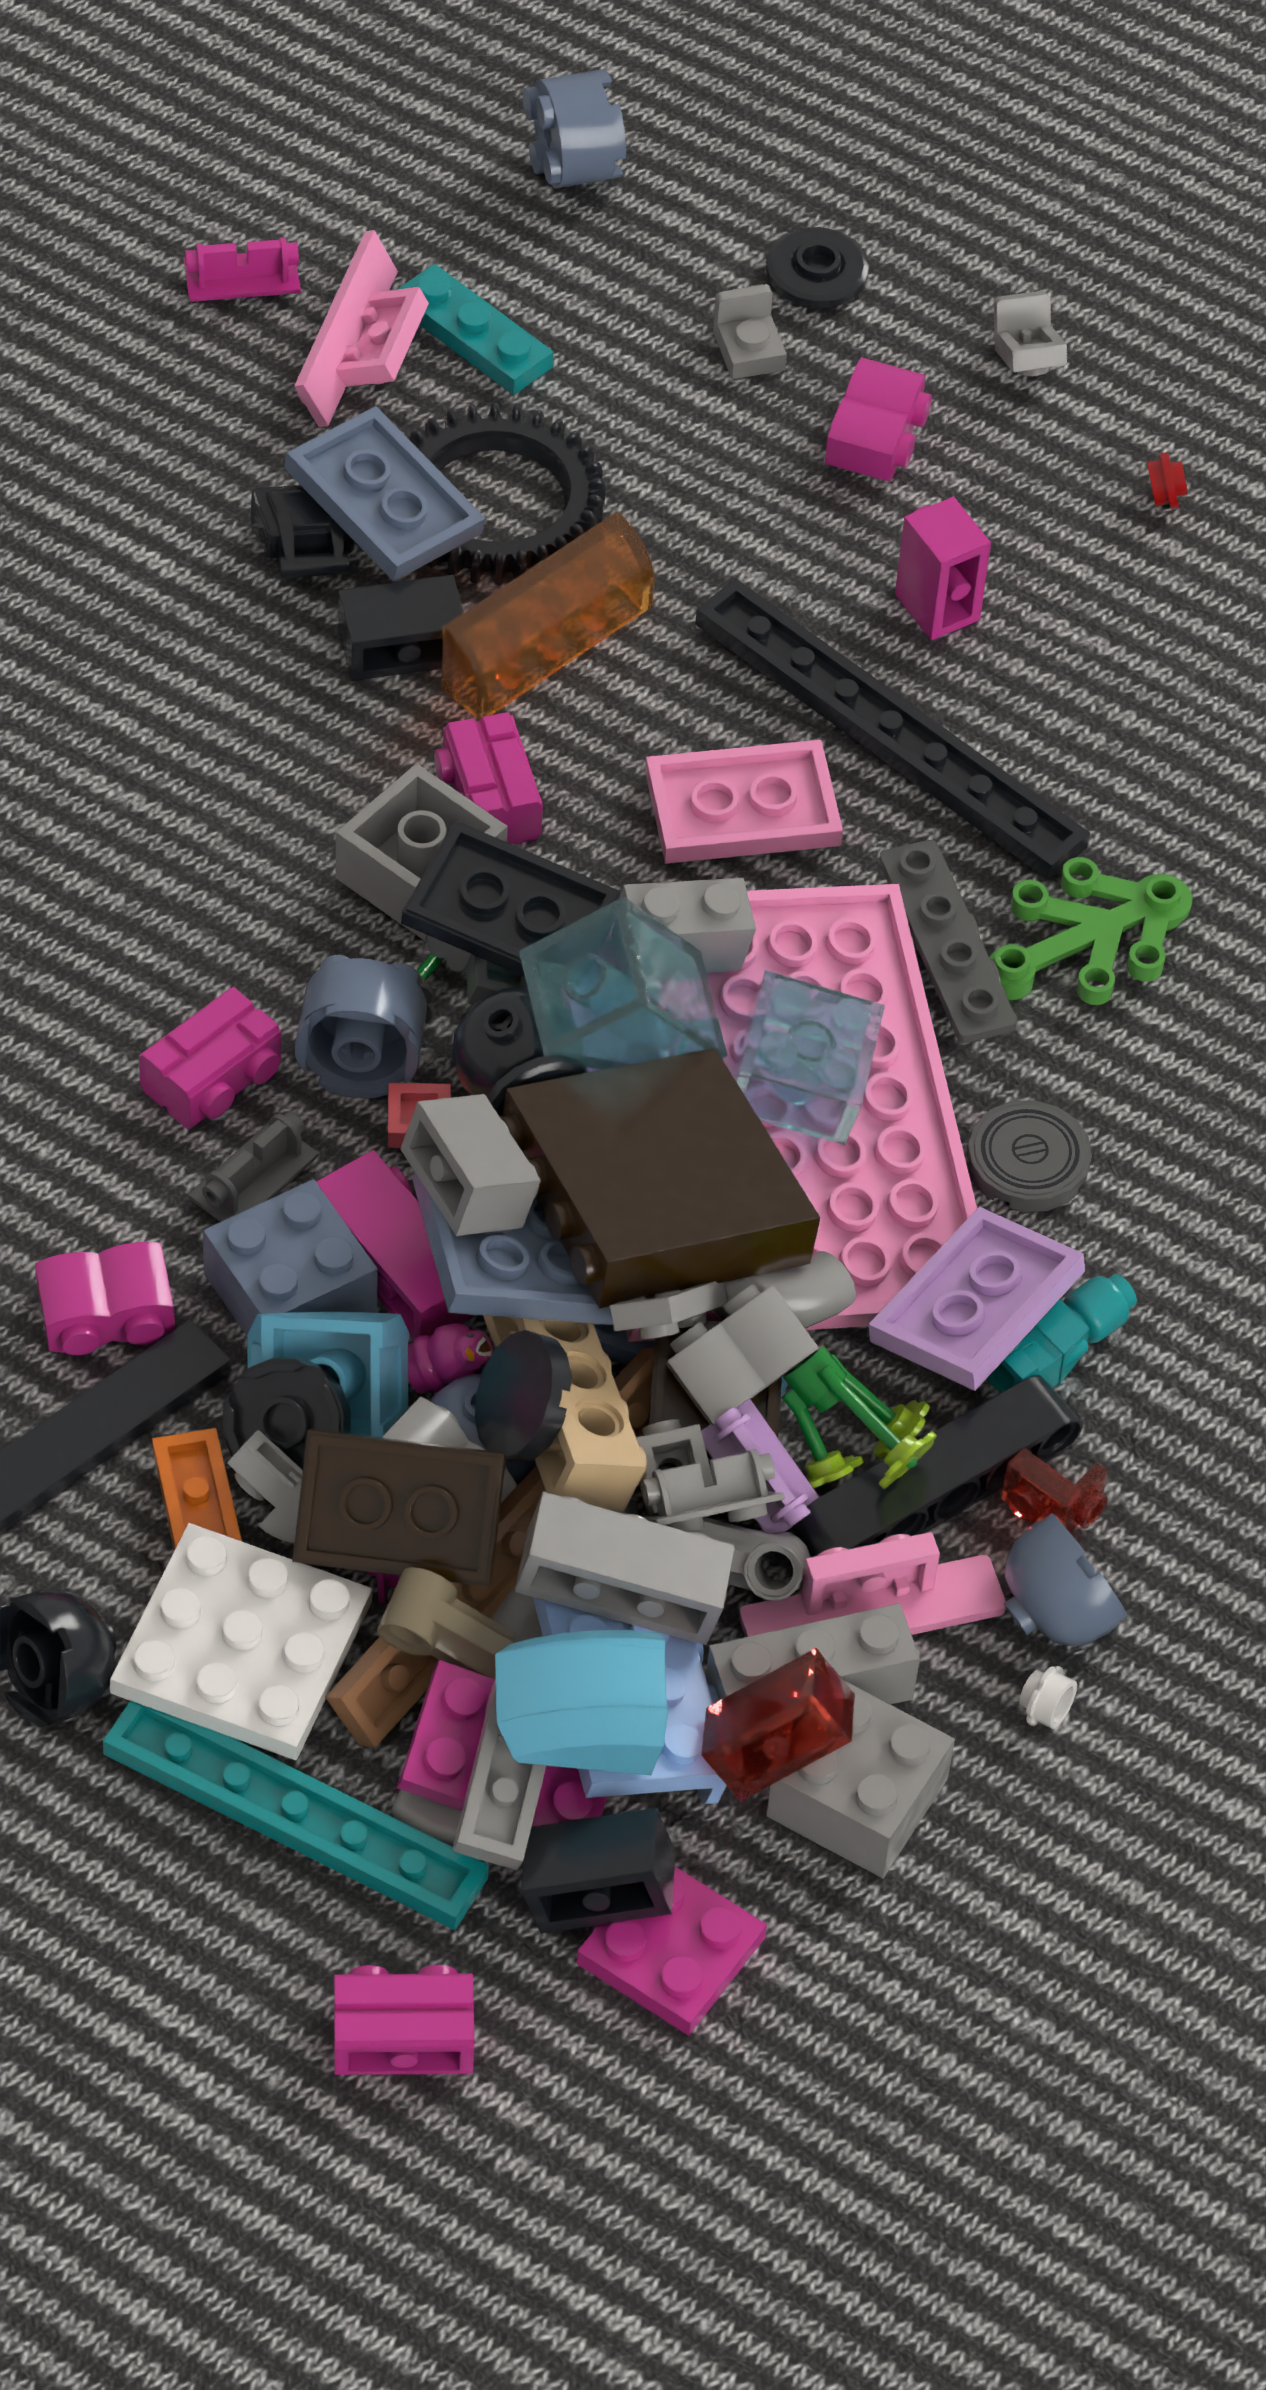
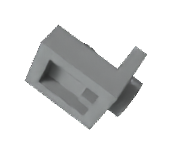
[713,284,787,380]

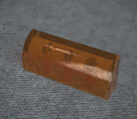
[442,511,654,721]

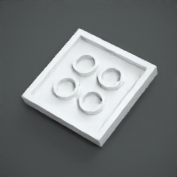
[110,1523,373,1760]

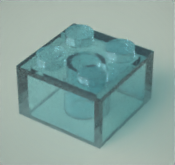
[733,970,885,1145]

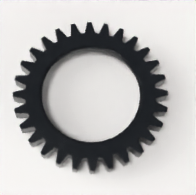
[409,402,606,585]

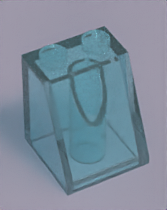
[519,897,728,1070]

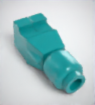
[986,1274,1137,1393]

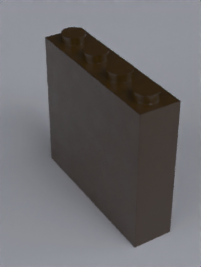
[499,1048,820,1309]

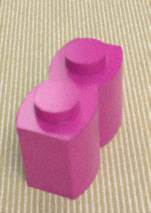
[825,357,932,482]
[35,1242,175,1355]

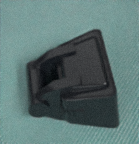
[251,485,355,579]

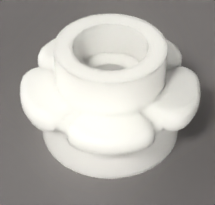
[1019,1666,1077,1729]

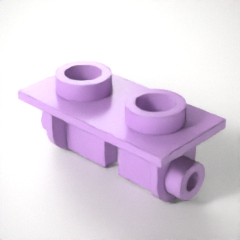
[701,1399,819,1534]

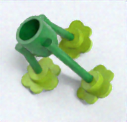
[781,1345,937,1489]

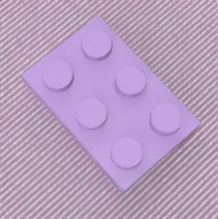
[868,1207,1085,1391]

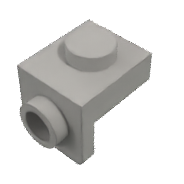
[994,291,1067,376]

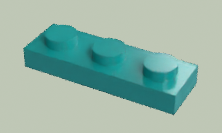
[397,263,554,396]

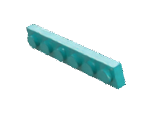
[103,1701,489,1930]

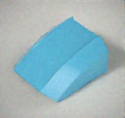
[247,1312,410,1437]
[495,1630,669,1776]

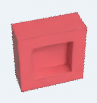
[388,1083,451,1148]

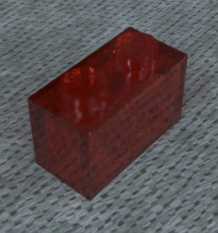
[701,1648,855,1802]

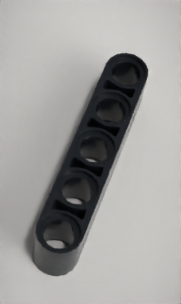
[791,1375,1083,1557]

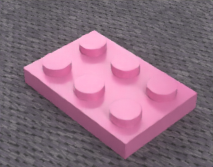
[645,740,843,864]

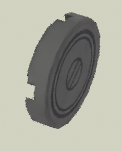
[966,1100,1092,1212]

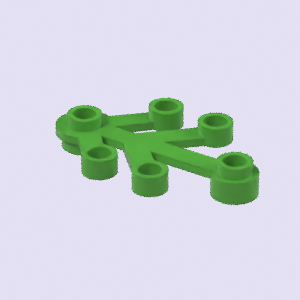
[989,857,1192,1005]

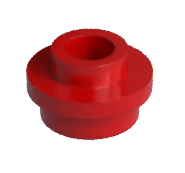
[1147,452,1188,509]

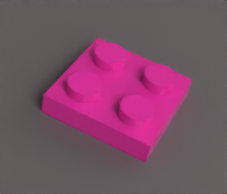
[577,1867,767,2036]

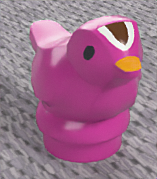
[408,1323,494,1394]

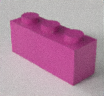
[316,1150,477,1341]

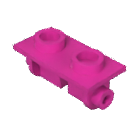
[183,237,301,302]

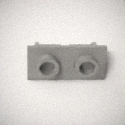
[641,1449,785,1532]

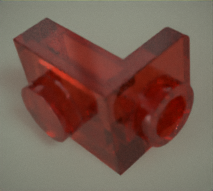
[1001,1448,1108,1534]

